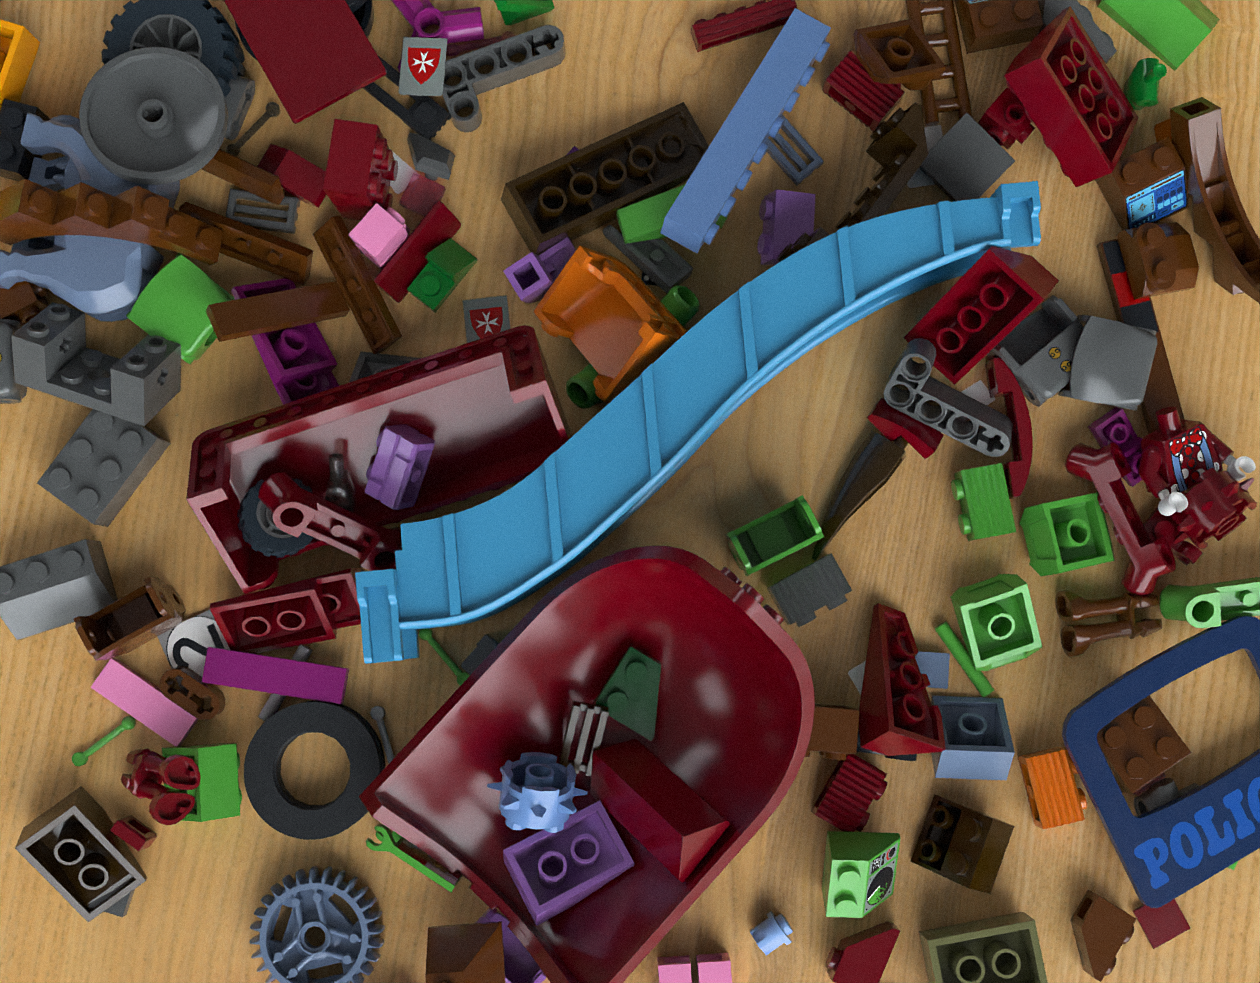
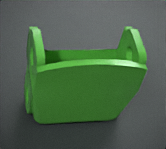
[126,253,235,364]
[725,495,824,576]

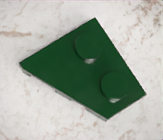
[593,644,661,741]

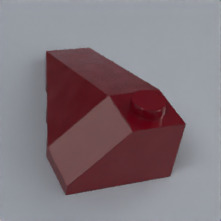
[859,603,945,756]

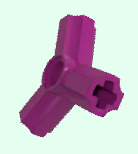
[391,0,485,72]

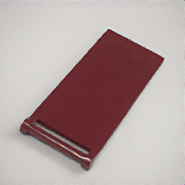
[224,0,387,124]

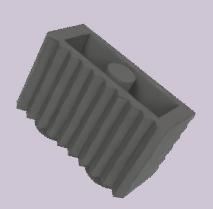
[767,553,852,627]

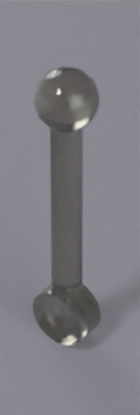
[226,102,281,157]

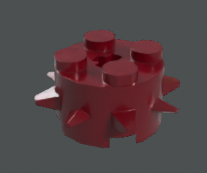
[1170,467,1257,549]

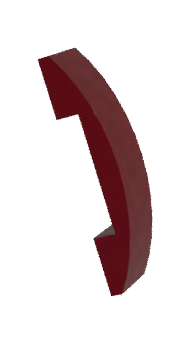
[985,358,1033,499]

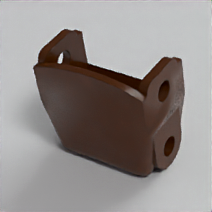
[73,577,185,661]

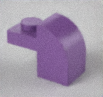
[503,237,577,303]

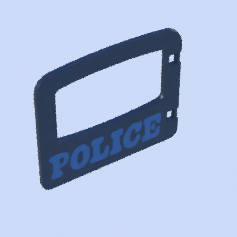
[1062,616,1260,908]

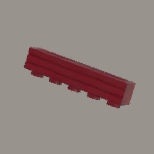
[691,0,798,52]

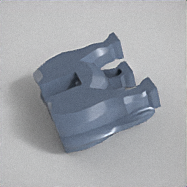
[0,113,180,322]

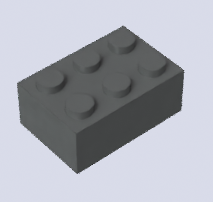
[37,409,171,527]

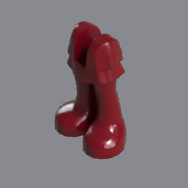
[121,748,201,825]

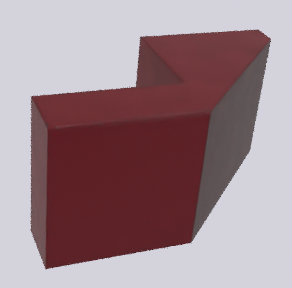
[257,144,327,208]

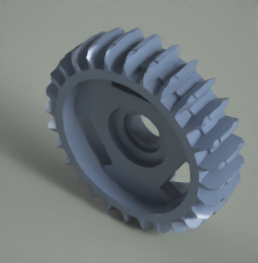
[249,866,385,983]

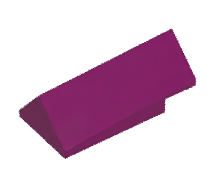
[231,278,339,404]

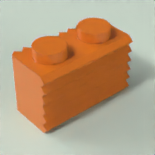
[1018,746,1087,829]

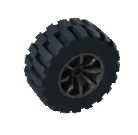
[102,0,246,97]

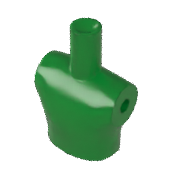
[1123,58,1167,110]

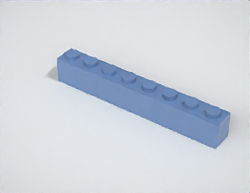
[660,8,831,254]

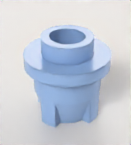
[750,911,793,955]

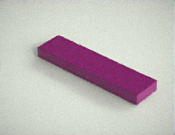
[202,647,349,704]

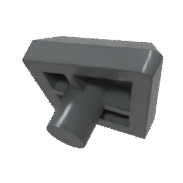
[407,132,455,181]

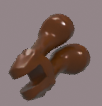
[1055,590,1162,657]

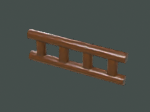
[905,0,973,126]

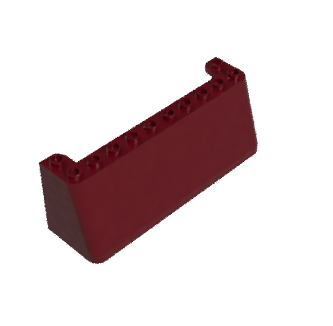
[186,325,572,594]

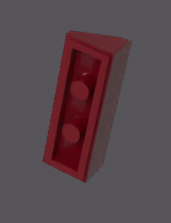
[374,201,461,303]

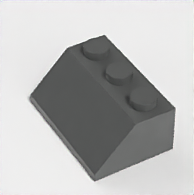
[0,539,118,640]

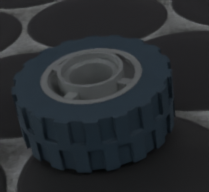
[237,478,314,558]

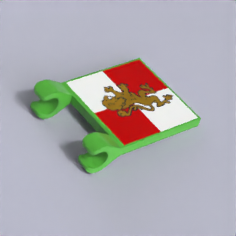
[366,825,462,892]

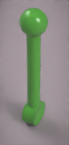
[419,628,470,686]
[72,716,136,766]

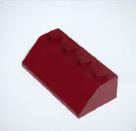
[903,246,1059,385]

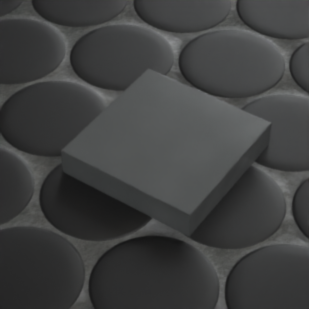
[919,113,1015,201]

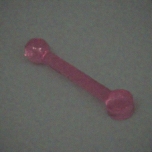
[446,31,514,56]

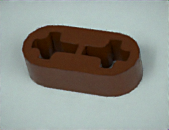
[160,666,225,720]

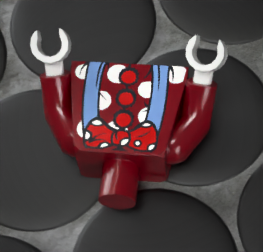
[1138,406,1256,516]

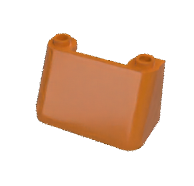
[533,245,687,404]

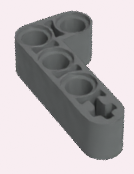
[442,25,566,133]
[883,338,1013,457]

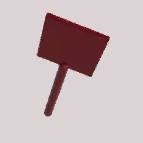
[1133,899,1190,949]

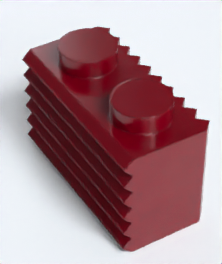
[822,49,905,131]
[811,754,888,832]

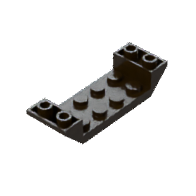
[777,102,928,262]

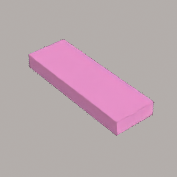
[91,658,199,747]

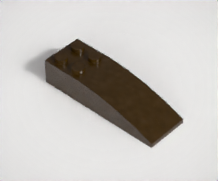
[501,102,709,256]

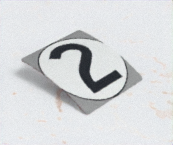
[158,610,230,689]

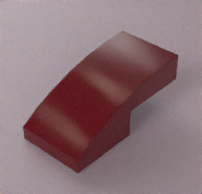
[867,398,944,459]

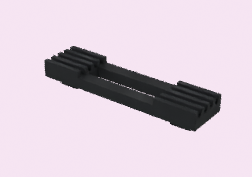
[363,56,451,141]

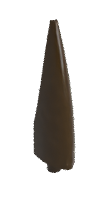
[812,430,909,561]

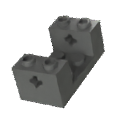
[11,302,181,426]

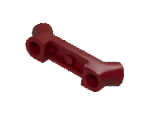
[1065,442,1176,595]
[258,472,402,571]

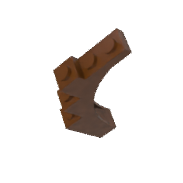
[1170,97,1260,304]
[0,179,223,265]

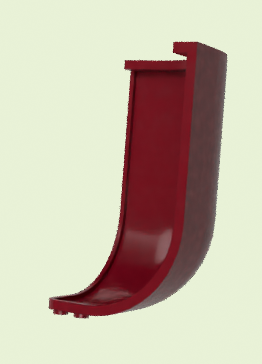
[359,546,815,983]

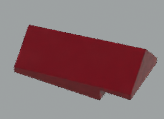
[209,568,364,654]
[590,738,730,883]

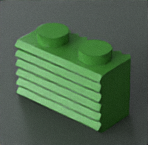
[951,463,1016,541]

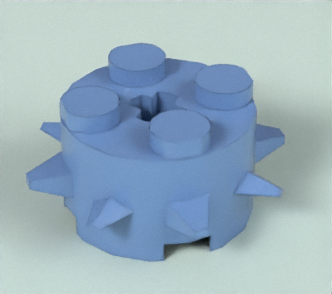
[487,752,587,833]

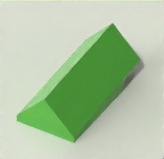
[1097,0,1220,71]

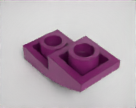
[1088,407,1142,487]

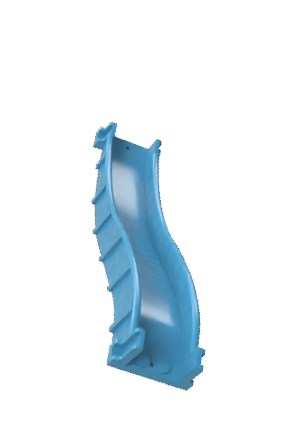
[355,181,1041,664]

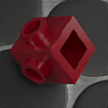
[978,87,1035,150]

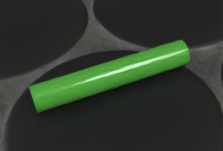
[935,621,994,697]

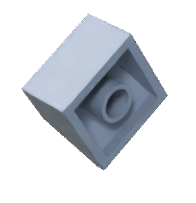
[931,696,1015,780]

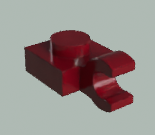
[1143,508,1203,565]

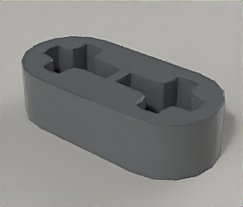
[225,75,255,141]

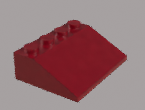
[1004,6,1139,187]

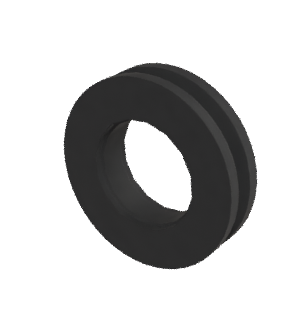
[244,700,385,840]

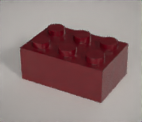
[323,119,398,221]

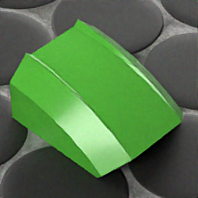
[1019,492,1115,576]
[951,574,1042,671]

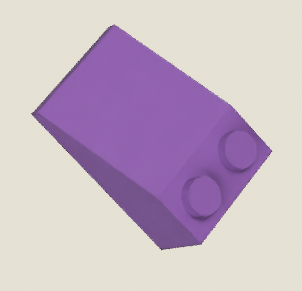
[503,800,635,926]

